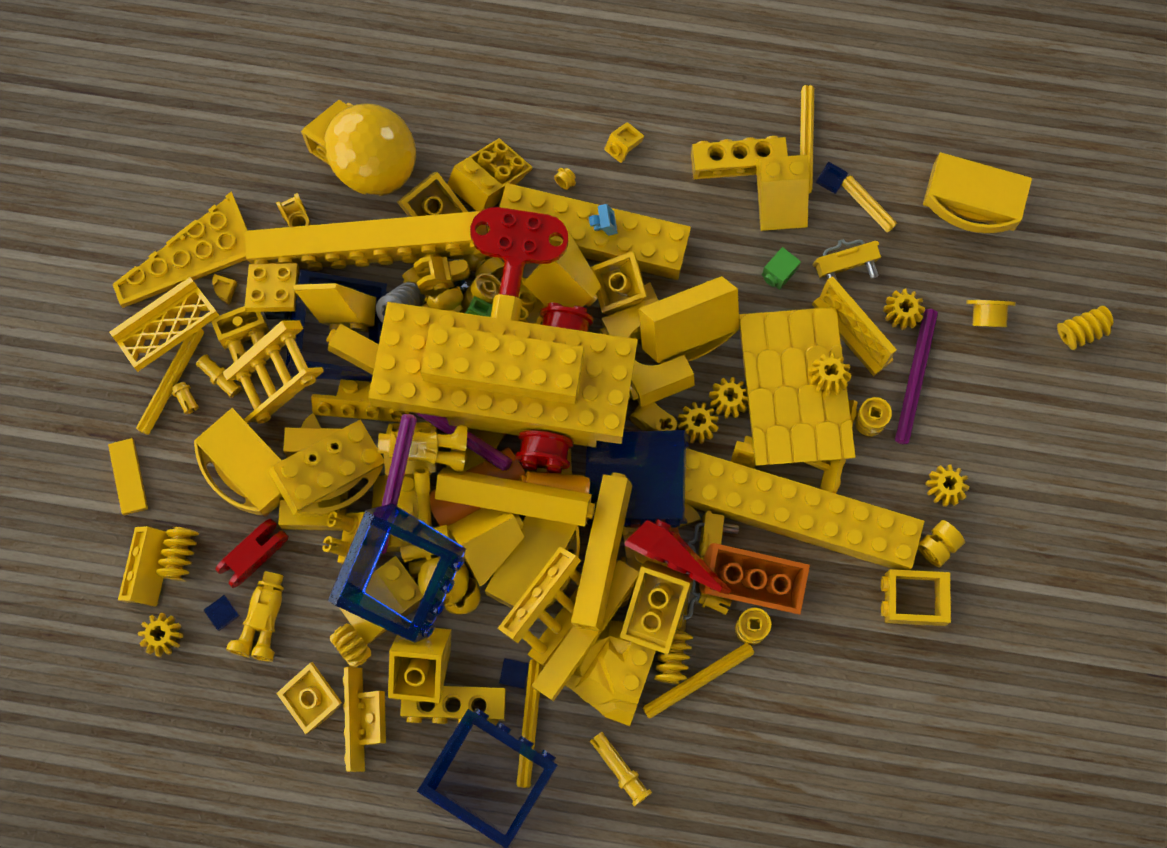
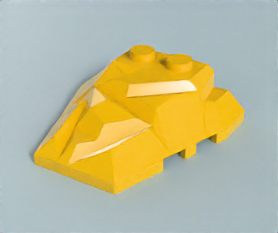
[542,621,656,726]

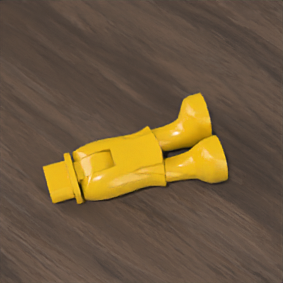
[377,425,467,472]
[226,571,284,662]

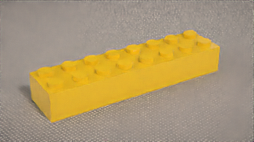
[499,183,691,280]

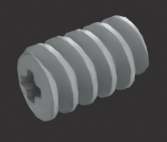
[376,282,425,322]

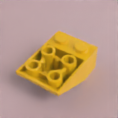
[447,138,533,211]

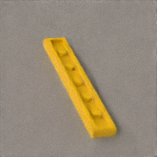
[531,560,639,702]

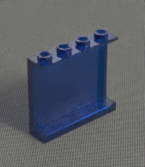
[586,430,689,528]

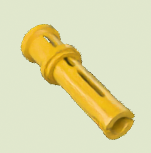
[590,732,652,807]

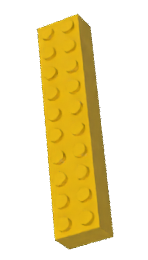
[245,211,490,271]
[668,448,925,570]

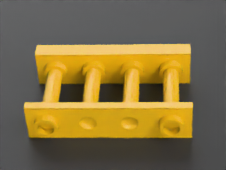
[223,320,324,424]
[497,547,581,667]

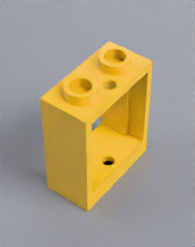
[881,569,951,626]

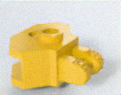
[413,256,471,296]

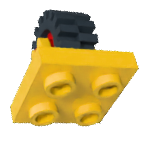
[244,263,299,319]

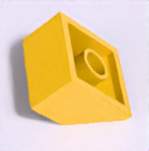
[590,251,648,316]

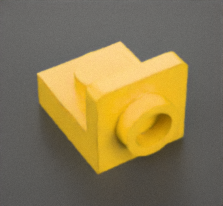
[604,122,644,163]

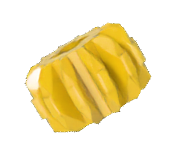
[883,288,925,330]
[808,353,852,396]
[709,377,748,419]
[677,402,719,444]
[926,464,969,507]
[138,613,183,657]
[330,623,371,668]

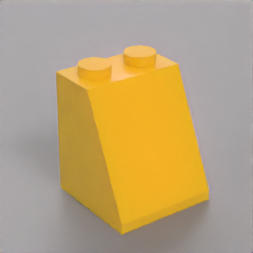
[301,100,353,165]
[523,235,602,308]
[448,508,524,586]
[388,625,452,703]

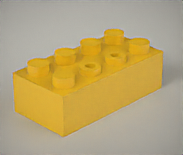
[923,152,1032,233]
[639,276,739,364]
[194,408,284,517]
[269,419,384,517]
[485,516,580,610]

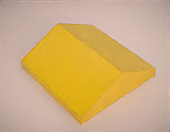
[276,662,342,734]

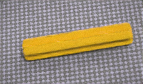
[842,176,897,232]

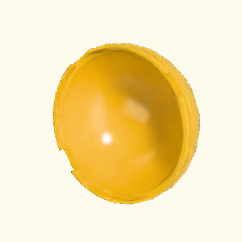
[324,104,416,196]

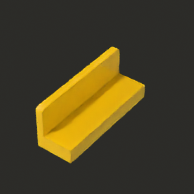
[118,526,172,607]

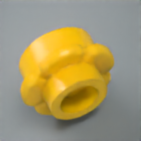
[554,168,576,190]

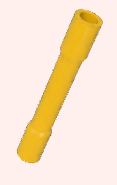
[414,467,432,559]

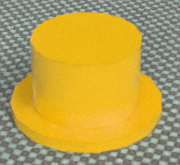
[966,300,1016,327]

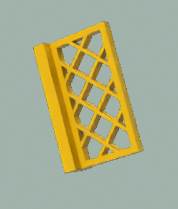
[812,276,897,376]
[109,277,220,372]

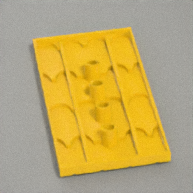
[739,307,856,466]

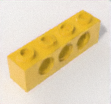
[691,136,788,180]
[400,686,506,726]

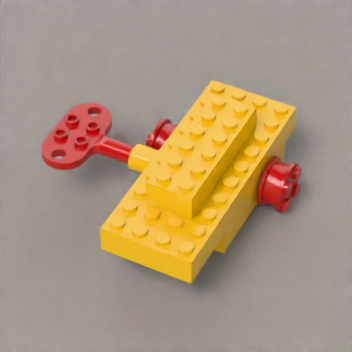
[368,207,638,474]

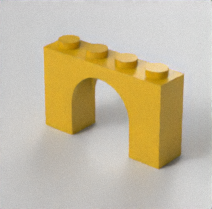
[600,297,695,407]
[278,427,348,531]

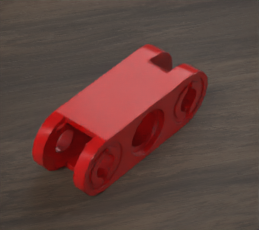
[215,518,289,588]

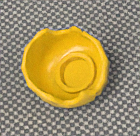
[425,286,463,311]
[445,577,481,615]

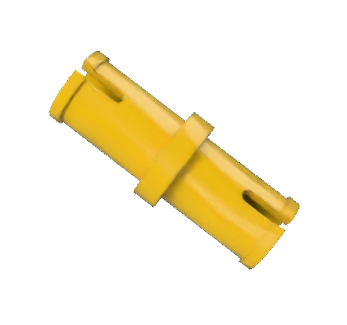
[196,354,242,398]

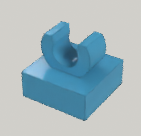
[589,204,618,236]

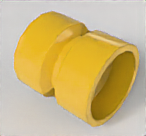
[463,253,504,279]
[461,273,501,311]
[854,397,892,436]
[918,520,965,568]
[735,607,772,645]

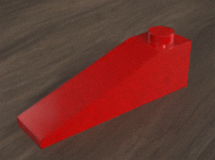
[624,519,730,595]

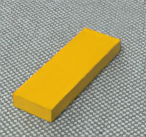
[108,438,148,516]

